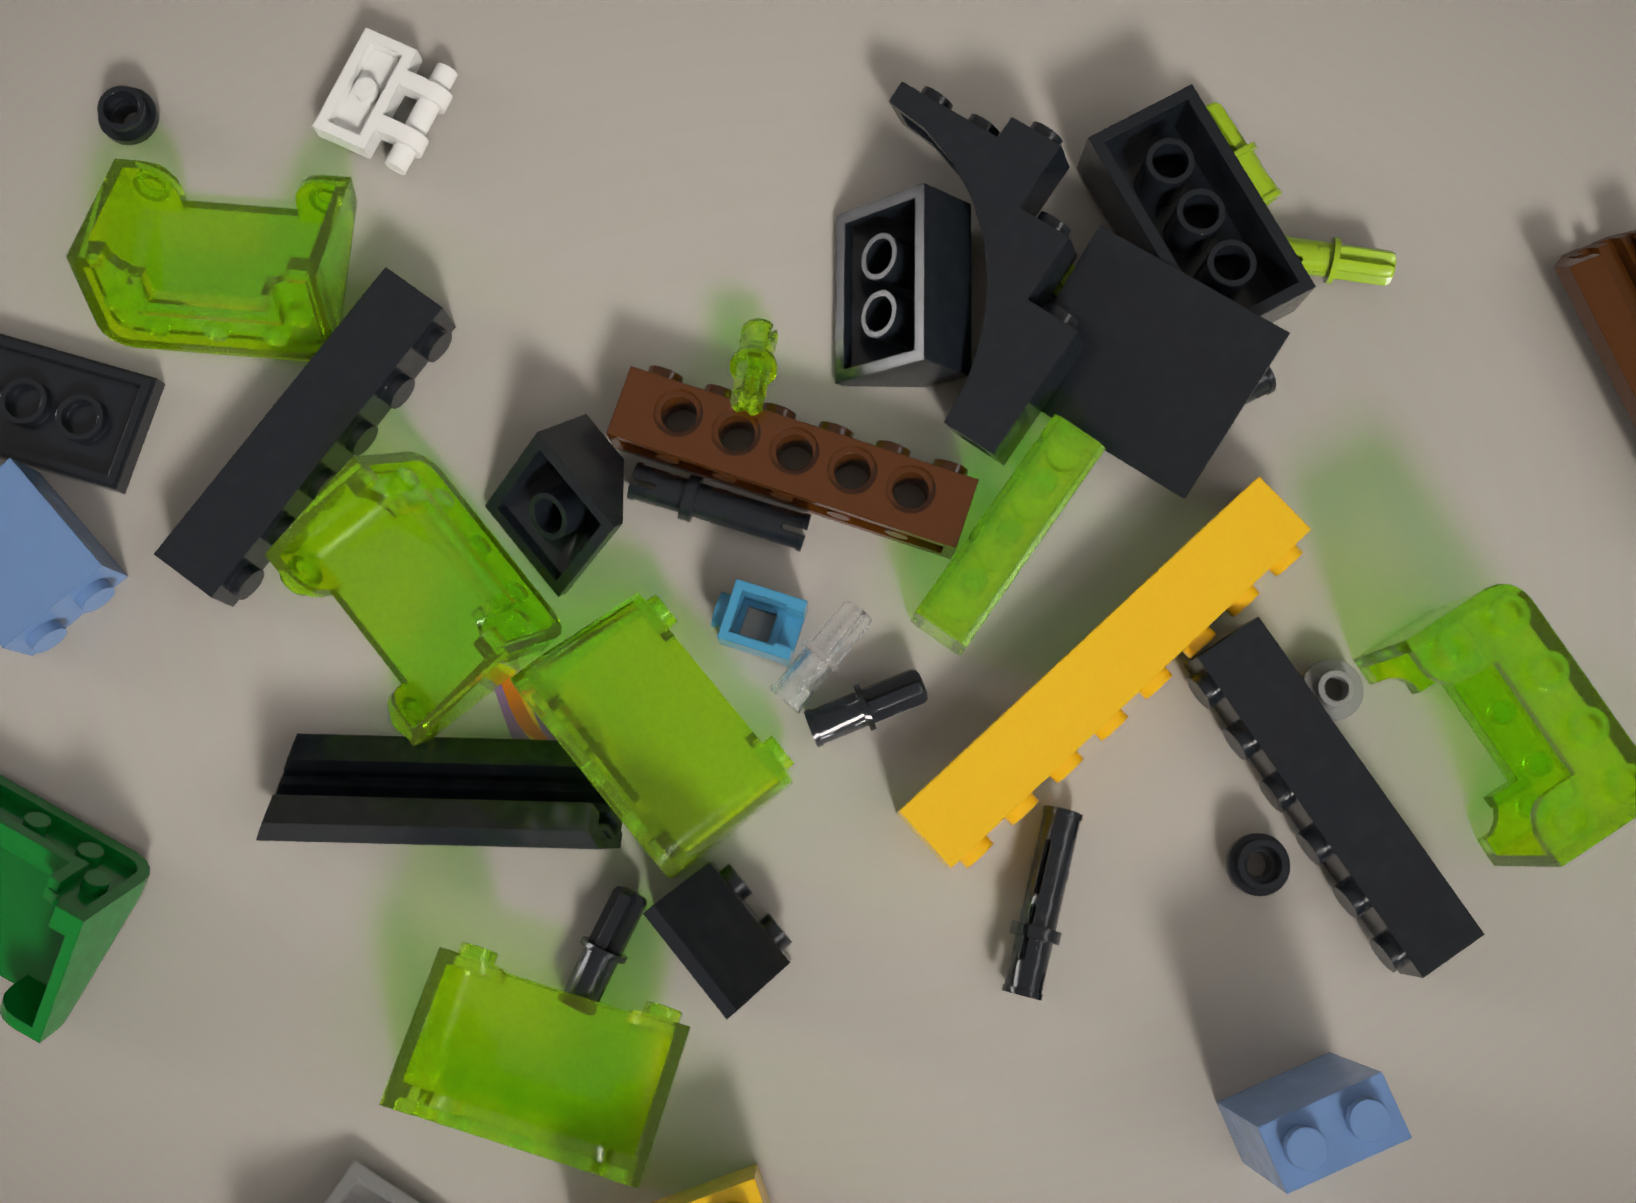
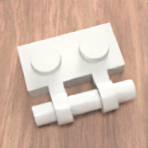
[312,27,458,175]

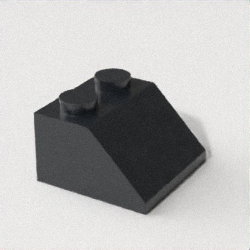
[643,861,792,1019]

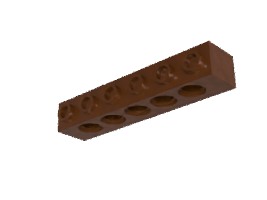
[606,365,979,559]

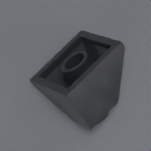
[485,414,624,597]

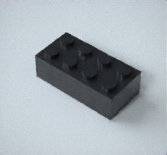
[1076,84,1316,323]

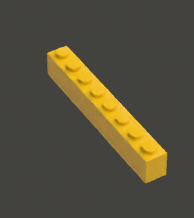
[896,476,1312,869]

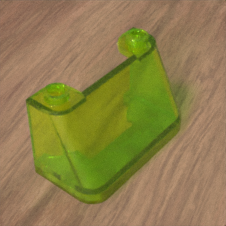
[66,159,357,362]
[265,451,562,746]
[510,592,794,879]
[379,942,691,1189]

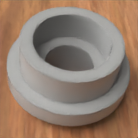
[1302,659,1364,721]

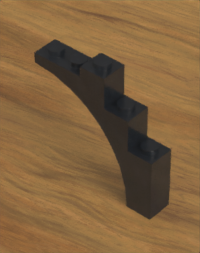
[889,81,1086,466]

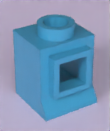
[711,579,808,667]

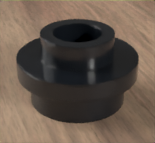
[97,86,159,145]
[1226,833,1290,896]

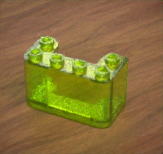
[1353,584,1636,867]

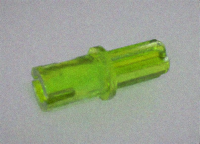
[730,318,778,416]

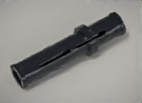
[627,462,812,552]
[1002,805,1083,1001]

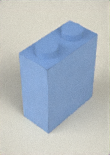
[0,458,128,656]
[1216,1052,1412,1194]

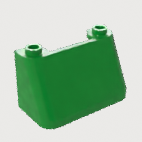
[0,775,150,1043]

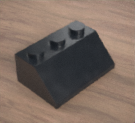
[835,183,972,387]

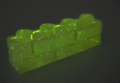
[911,414,1106,656]

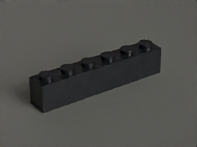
[154,267,456,607]
[1184,616,1485,978]

